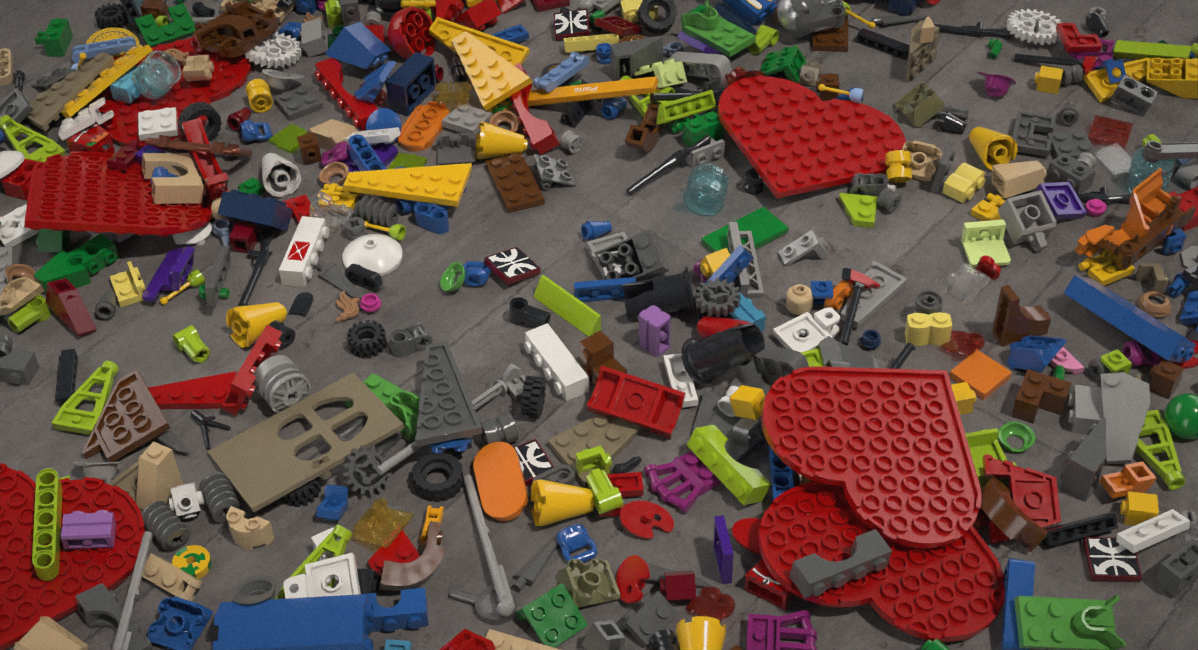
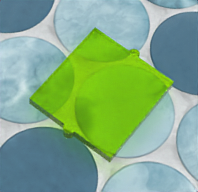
[268,123,307,154]
[388,152,428,169]

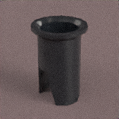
[622,266,696,321]
[681,323,765,385]

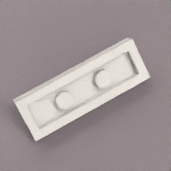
[344,127,401,146]
[663,353,698,408]
[1117,509,1190,553]

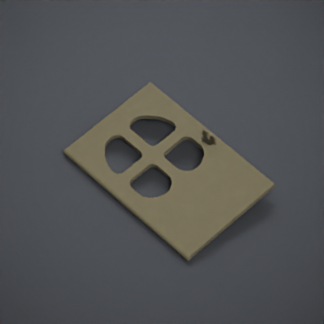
[207,372,405,513]

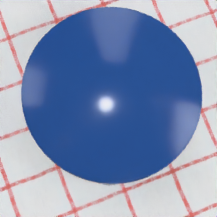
[366,108,401,145]
[428,436,472,453]

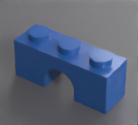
[367,588,429,634]

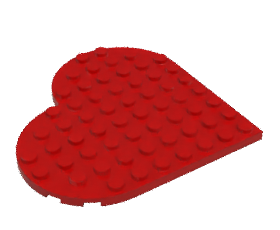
[93,36,252,149]
[718,75,906,199]
[24,151,212,237]
[761,366,982,548]
[0,463,145,650]
[758,481,1005,642]

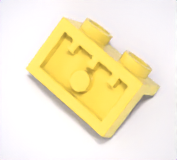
[109,261,146,307]

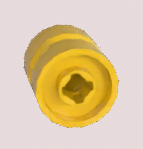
[246,79,273,113]
[885,150,912,183]

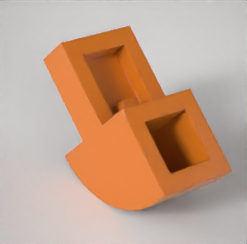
[1099,462,1156,499]

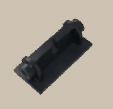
[561,100,592,128]

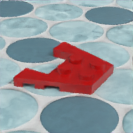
[982,454,1061,544]

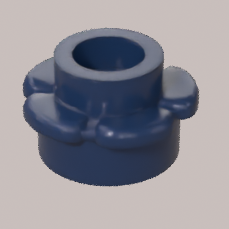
[860,330,881,349]

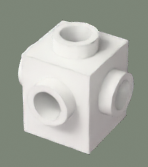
[169,482,204,519]

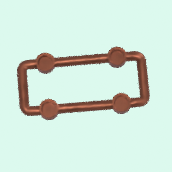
[144,135,253,157]

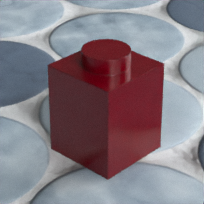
[229,221,259,254]
[660,570,696,600]

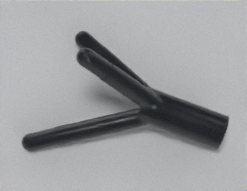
[191,410,231,450]

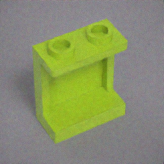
[965,428,1016,487]

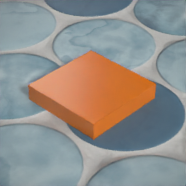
[949,350,1012,400]

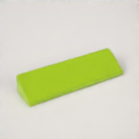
[1113,40,1192,59]
[657,90,717,125]
[534,275,601,337]

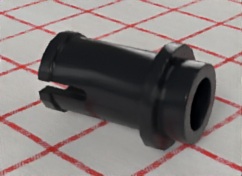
[192,2,215,17]

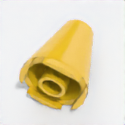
[475,122,527,159]
[969,127,1018,170]
[226,302,287,348]
[531,479,596,526]
[676,616,726,650]

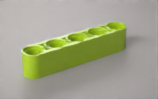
[32,468,62,581]

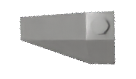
[1101,372,1151,464]

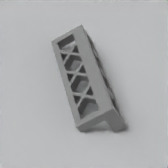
[727,222,764,298]

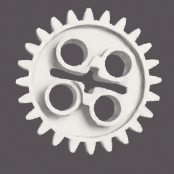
[1006,9,1060,45]
[244,32,301,68]

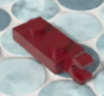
[107,140,140,171]

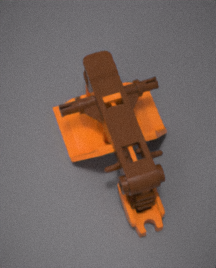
[1075,168,1196,270]

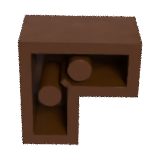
[579,331,627,387]
[1012,369,1072,424]

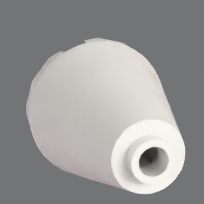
[262,153,301,197]

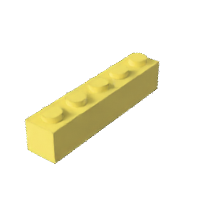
[564,34,619,53]

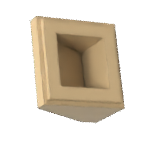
[920,17,935,43]

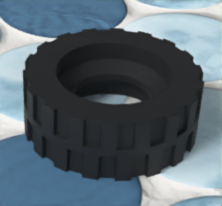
[638,0,677,34]
[177,102,222,141]
[412,452,464,502]

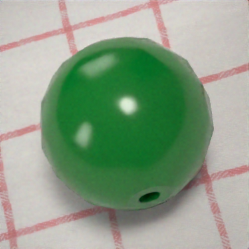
[1163,394,1198,440]

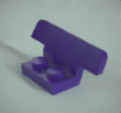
[142,246,195,302]

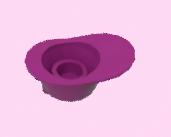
[978,72,1016,97]

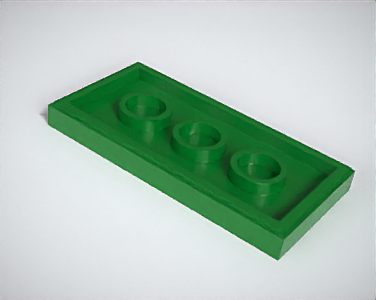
[701,206,789,254]

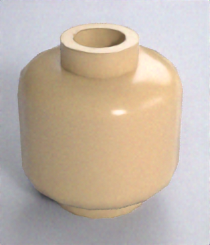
[786,284,813,316]

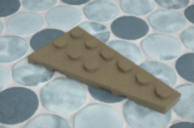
[24,52,115,132]
[548,414,645,488]

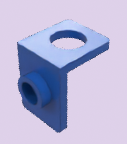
[1095,58,1126,84]

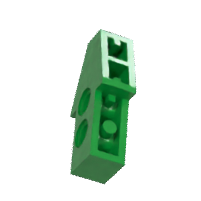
[33,234,119,295]

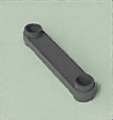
[1142,140,1198,162]

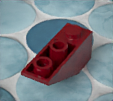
[46,278,97,336]

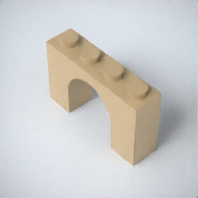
[142,153,206,204]

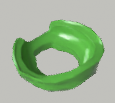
[439,261,465,292]
[998,421,1036,453]

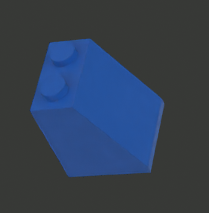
[325,22,391,69]

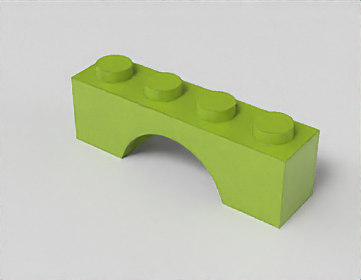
[687,425,772,505]

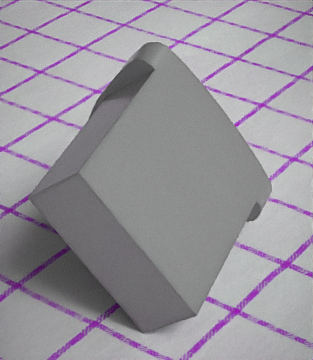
[502,364,526,402]

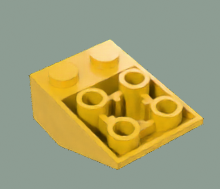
[1147,58,1198,99]

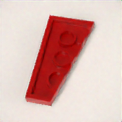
[148,371,237,410]

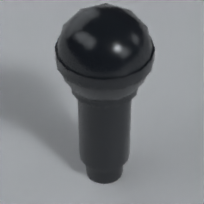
[12,70,25,92]
[612,456,642,474]

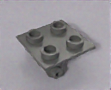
[31,68,76,92]
[436,132,476,165]
[533,154,576,190]

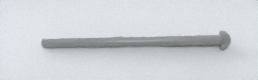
[376,380,508,475]
[463,475,515,617]
[112,531,153,650]

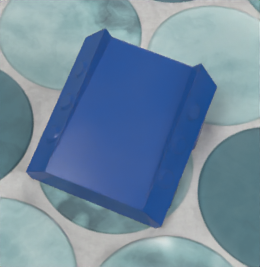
[354,61,396,103]
[1007,335,1067,373]
[147,596,214,650]

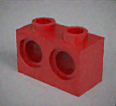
[2,159,38,200]

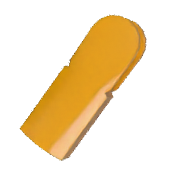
[420,505,444,544]

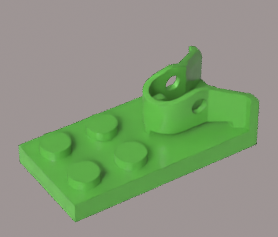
[681,0,756,57]
[344,373,420,443]
[1014,595,1126,650]

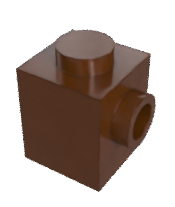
[140,0,169,20]
[816,73,840,101]
[297,133,321,165]
[1149,359,1184,399]

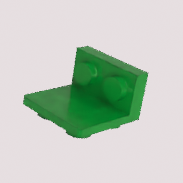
[758,45,807,83]
[515,583,588,648]

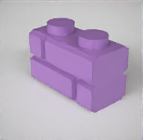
[638,305,671,357]
[61,510,116,549]

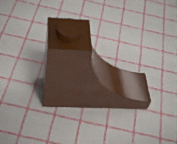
[992,285,1051,347]

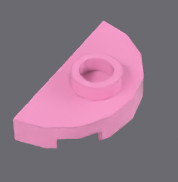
[1050,347,1084,374]

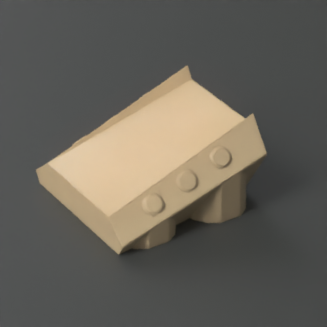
[306,119,359,151]
[902,140,942,182]
[0,277,44,316]
[14,616,89,650]

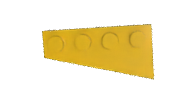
[1083,57,1148,103]

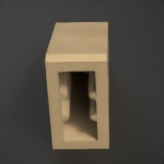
[992,161,1046,198]
[136,442,183,512]

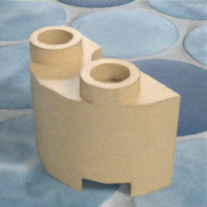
[182,55,214,82]
[226,506,275,550]

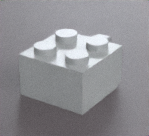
[997,190,1057,252]

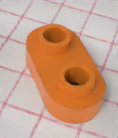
[824,280,853,311]

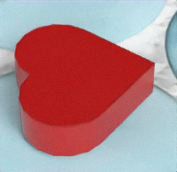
[975,255,1001,279]

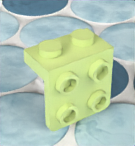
[634,59,687,88]
[961,220,1011,268]

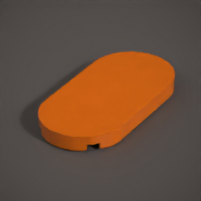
[398,101,449,152]
[473,442,528,522]

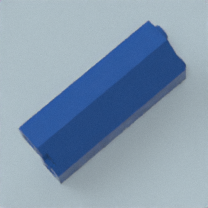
[213,594,374,650]

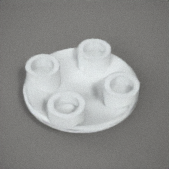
[172,222,212,246]

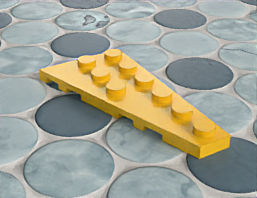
[429,17,530,65]
[452,31,533,111]
[61,45,153,118]
[343,163,472,207]

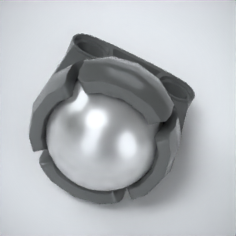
[778,0,845,38]

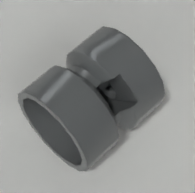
[914,290,944,315]
[480,413,518,446]

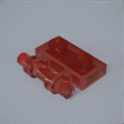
[1088,115,1133,148]

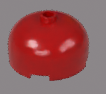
[388,6,436,60]

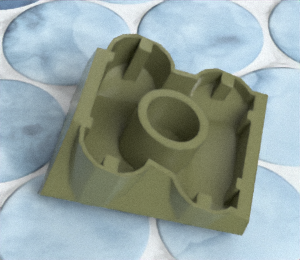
[894,82,944,127]
[557,559,620,608]

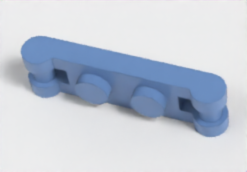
[72,37,136,63]
[533,52,590,92]

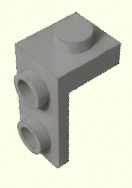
[779,230,829,266]

